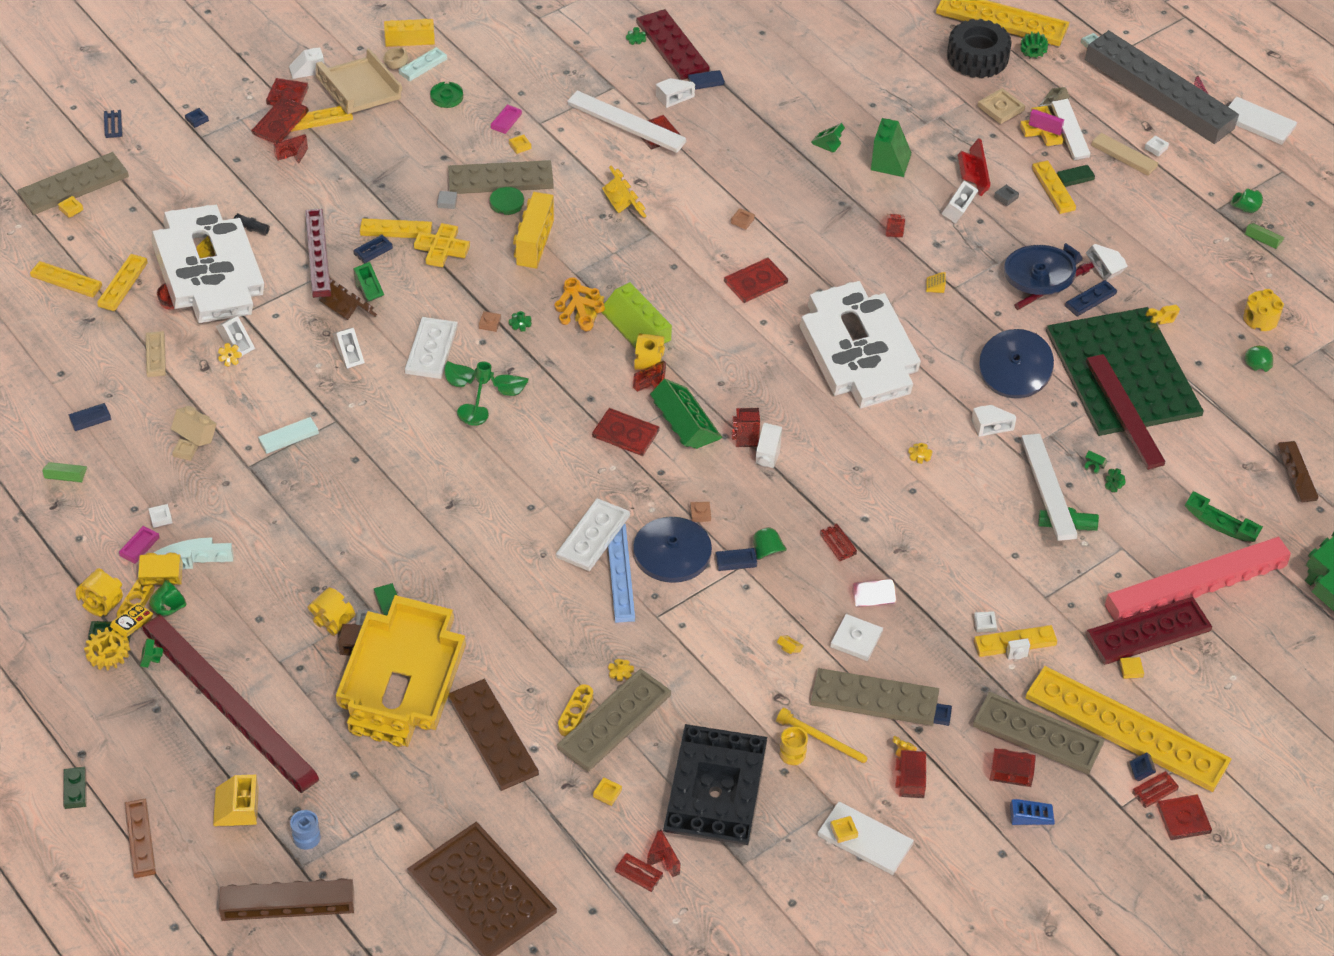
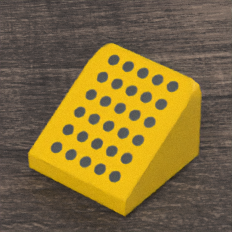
[926,272,946,293]

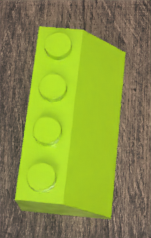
[601,282,672,349]

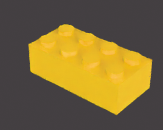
[513,192,554,269]

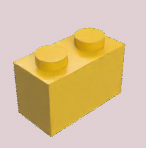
[138,552,183,585]

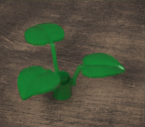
[445,361,529,426]

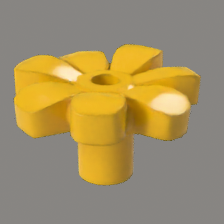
[218,343,242,367]
[908,443,933,464]
[608,659,634,681]
[892,736,917,758]

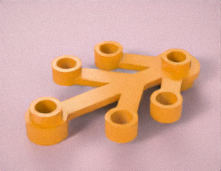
[554,277,605,332]

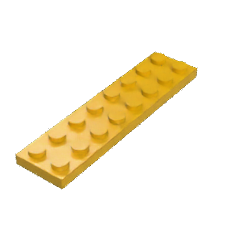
[936,0,1070,46]

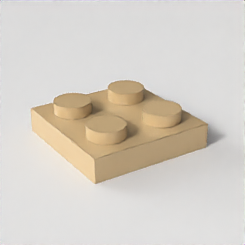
[977,88,1025,124]

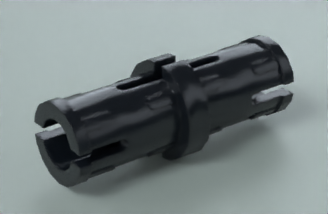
[234,213,270,236]

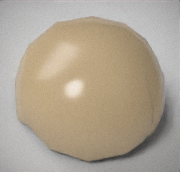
[383,47,408,70]

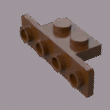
[319,277,377,320]
[1277,441,1319,502]

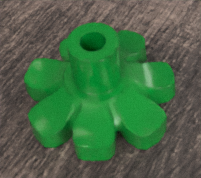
[626,27,646,45]
[509,311,532,332]
[1105,468,1126,493]

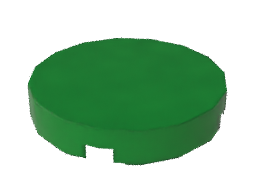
[430,82,464,108]
[490,187,525,215]

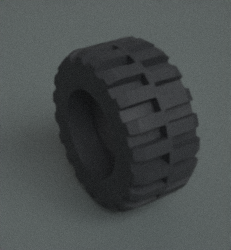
[947,19,1012,78]

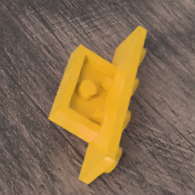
[602,165,647,218]

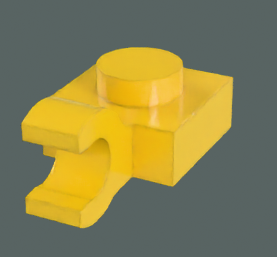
[1146,304,1180,325]

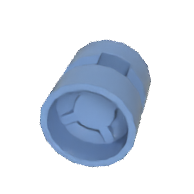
[290,810,321,850]

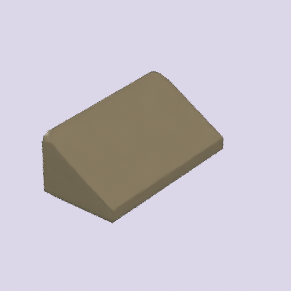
[1038,87,1070,116]

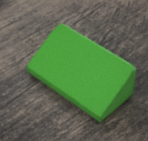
[1245,223,1285,249]
[42,462,87,482]

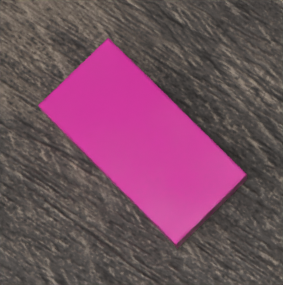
[491,104,522,134]
[1029,109,1065,136]
[119,526,160,564]

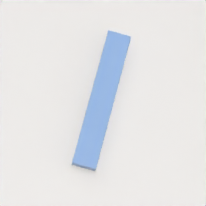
[608,524,635,623]

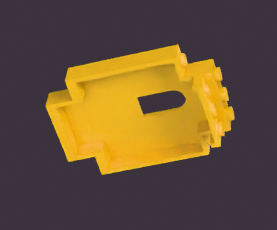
[336,595,466,747]

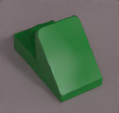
[811,123,845,153]
[353,262,384,302]

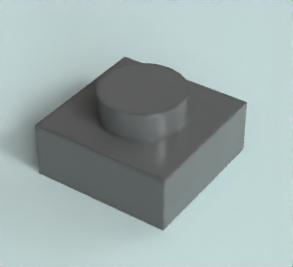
[994,184,1019,206]

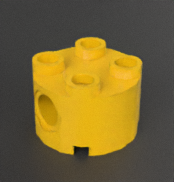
[1243,289,1284,331]
[634,333,665,372]
[75,568,123,617]
[307,587,356,636]

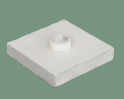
[830,614,883,661]

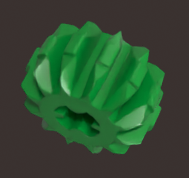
[1020,32,1048,59]

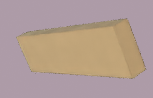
[1091,133,1158,176]

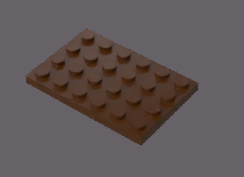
[407,821,557,956]

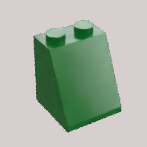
[871,118,912,177]

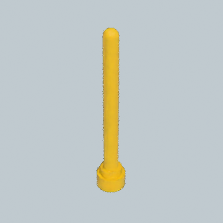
[776,707,868,763]

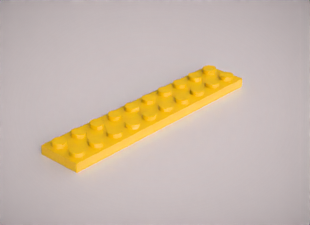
[1025,666,1232,792]

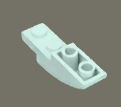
[154,537,234,569]

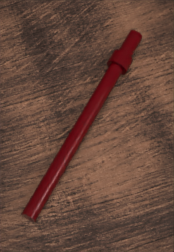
[1014,261,1095,310]

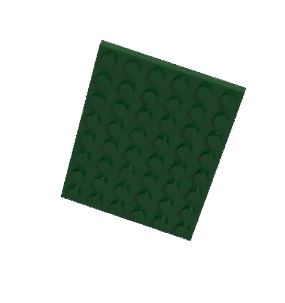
[1046,307,1204,436]

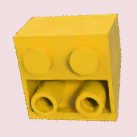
[213,774,259,826]

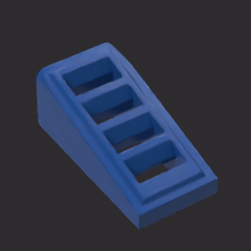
[1010,799,1055,825]

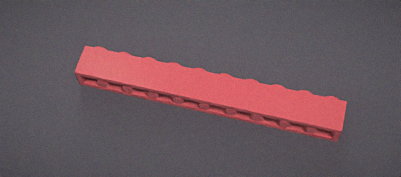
[1105,536,1291,621]

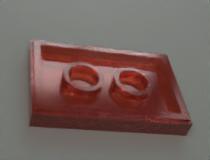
[251,97,309,145]
[724,257,788,303]
[592,408,660,456]

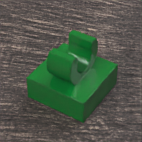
[1085,450,1107,474]
[140,639,163,668]

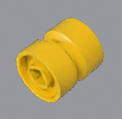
[779,726,808,765]

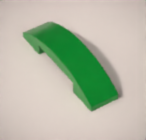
[1185,491,1263,542]

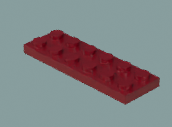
[636,9,710,80]
[1086,597,1213,665]

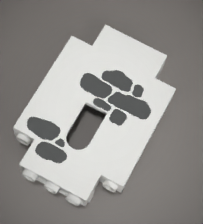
[151,204,265,323]
[800,281,921,409]

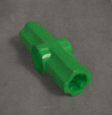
[1038,507,1099,531]

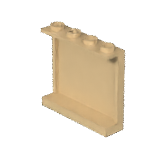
[315,48,402,114]

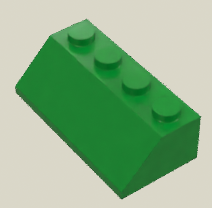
[650,378,722,449]

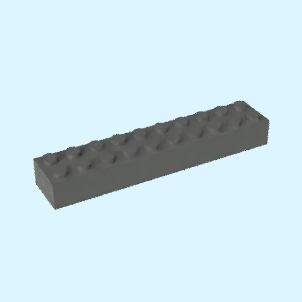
[1085,30,1239,144]

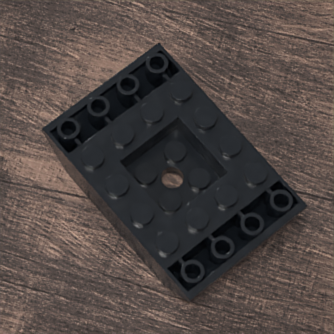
[663,724,768,845]

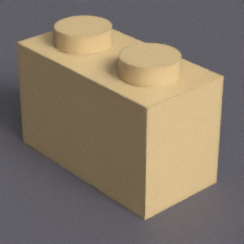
[171,406,217,446]

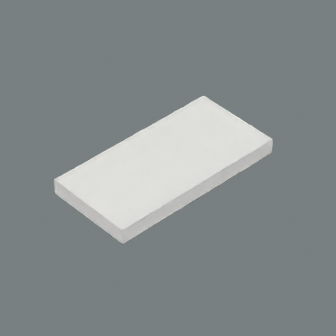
[1228,96,1297,145]
[405,317,458,379]
[556,498,630,571]
[818,802,914,875]

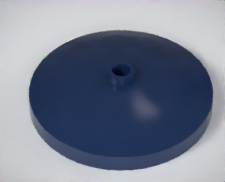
[1004,245,1076,295]
[979,329,1054,398]
[633,517,712,583]

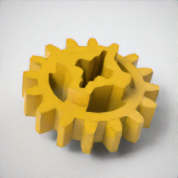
[84,627,130,671]

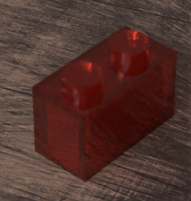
[731,408,760,447]
[989,748,1036,787]
[895,750,926,798]

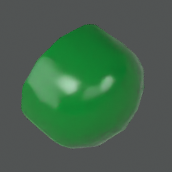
[1244,345,1274,372]

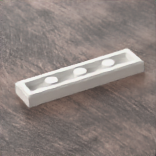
[1051,99,1091,160]

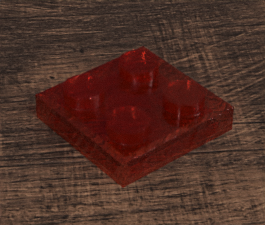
[266,78,309,110]

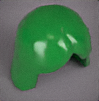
[1231,188,1263,213]
[753,527,787,560]
[149,580,187,617]

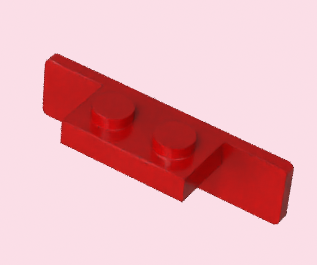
[957,138,991,196]

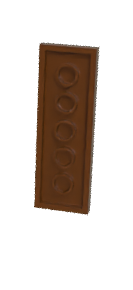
[448,678,539,791]

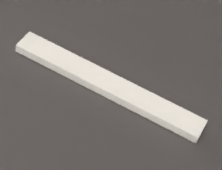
[567,90,687,153]
[1021,434,1077,541]

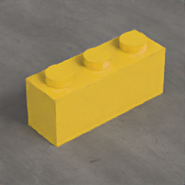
[384,19,435,47]

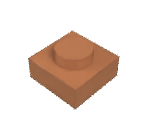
[731,208,755,230]
[479,311,501,332]
[690,502,711,522]

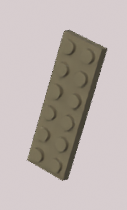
[17,152,129,215]
[448,160,554,194]
[557,668,671,772]
[811,668,939,726]
[973,692,1105,775]

